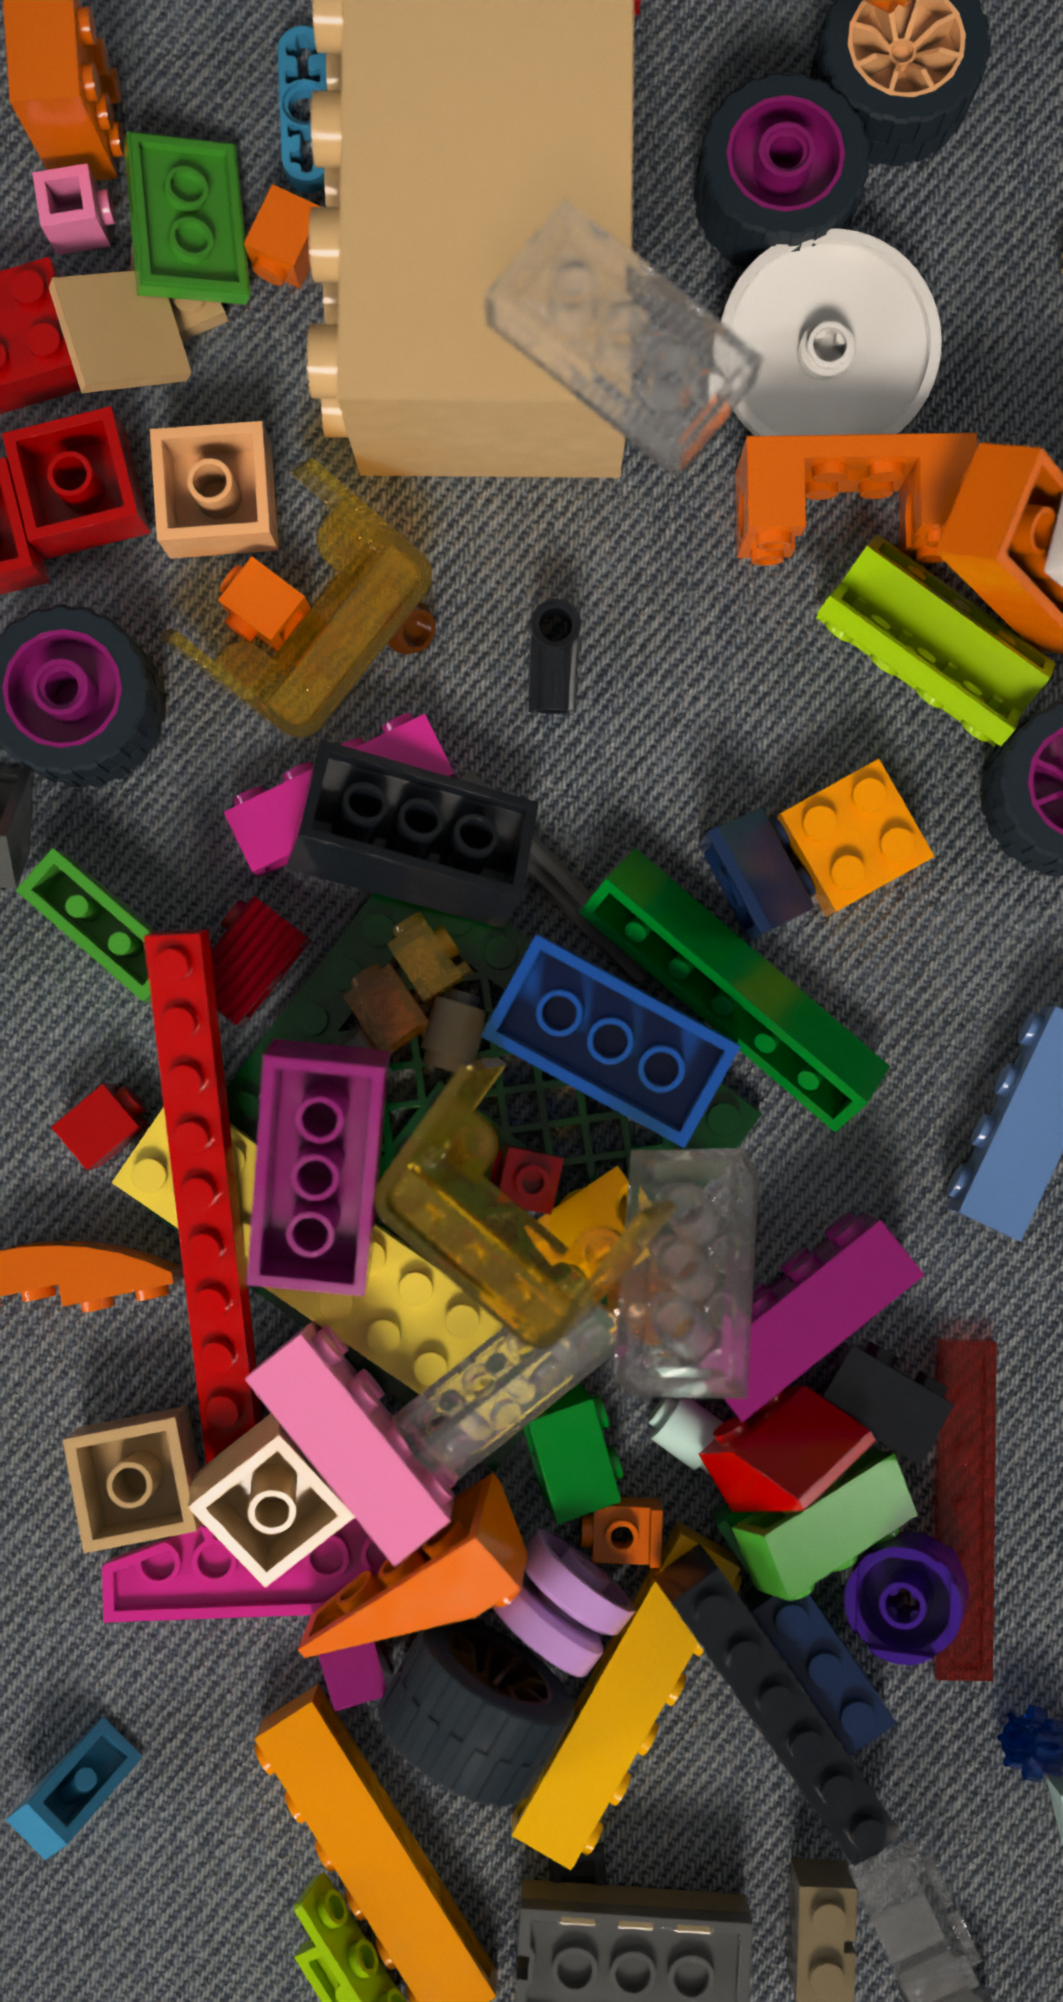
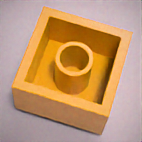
[777,759,935,917]

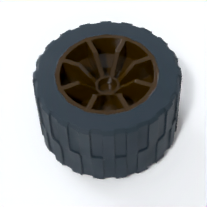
[378,1619,574,1807]

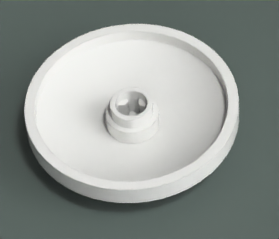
[716,228,942,436]

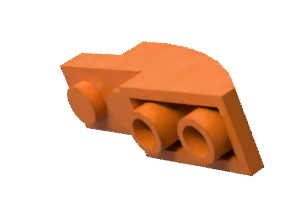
[0,1240,184,1313]

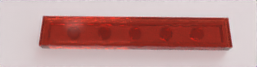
[933,1338,997,1681]

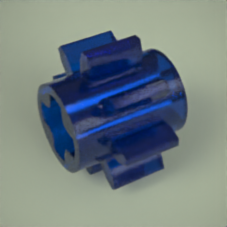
[997,1705,1063,1783]

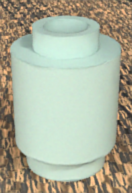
[647,1392,724,1474]

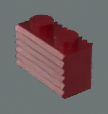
[210,896,312,1027]

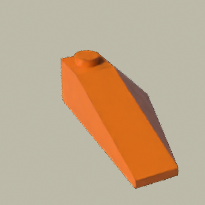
[298,1473,528,1658]

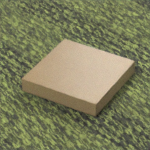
[49,270,192,393]

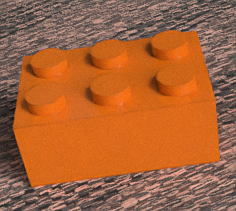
[3,0,125,181]

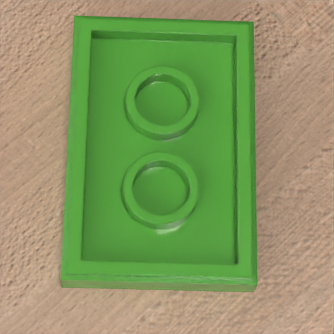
[123,131,251,305]

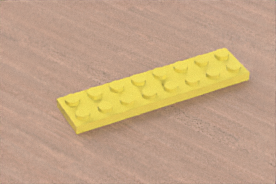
[112,1107,549,1440]

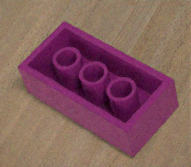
[246,1039,390,1297]
[690,1212,925,1422]

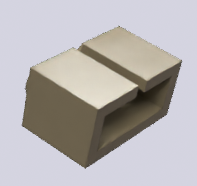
[787,1858,857,2002]

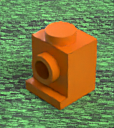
[581,1497,663,1568]

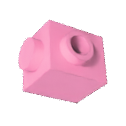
[32,163,116,255]

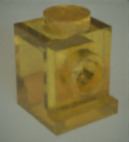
[387,912,474,1003]

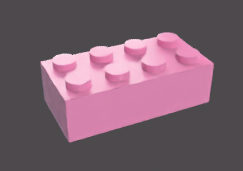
[245,1321,456,1566]

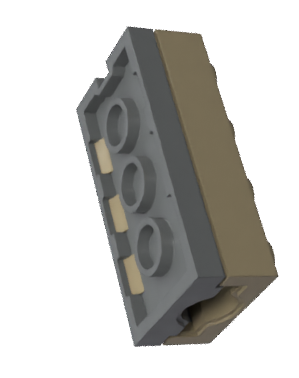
[514,1879,753,2002]

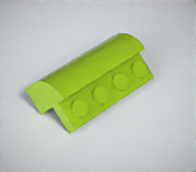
[816,534,1056,747]

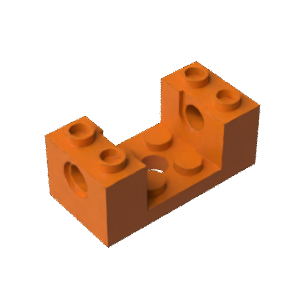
[735,433,977,566]

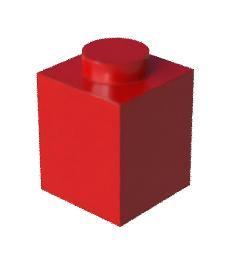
[51,1083,150,1170]

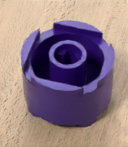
[844,1531,969,1665]

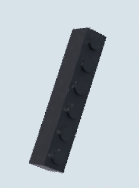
[653,1543,903,1870]

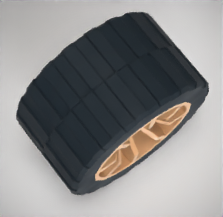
[810,0,991,167]

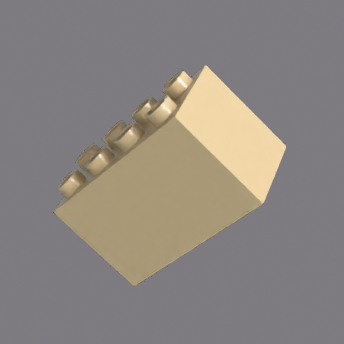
[307,0,634,478]

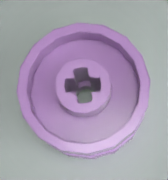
[492,1529,635,1677]

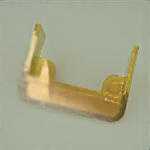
[159,457,432,737]
[374,1057,677,1348]

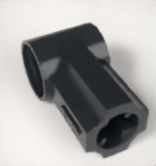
[528,598,581,715]

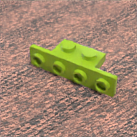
[294,1872,407,2002]

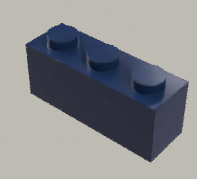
[744,1586,897,1756]

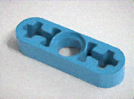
[278,26,327,193]

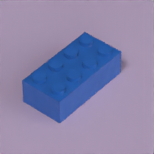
[481,934,741,1148]

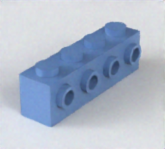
[946,1006,1063,1241]

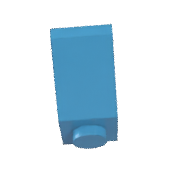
[5,1716,143,1860]

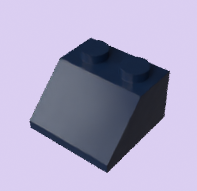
[698,808,816,942]

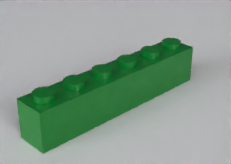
[579,848,890,1133]

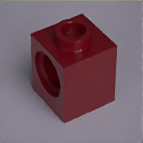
[483,1142,564,1215]

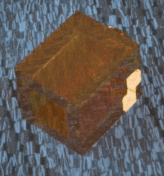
[343,964,430,1054]

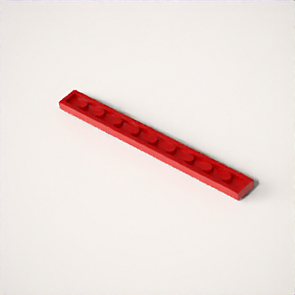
[144,929,263,1464]

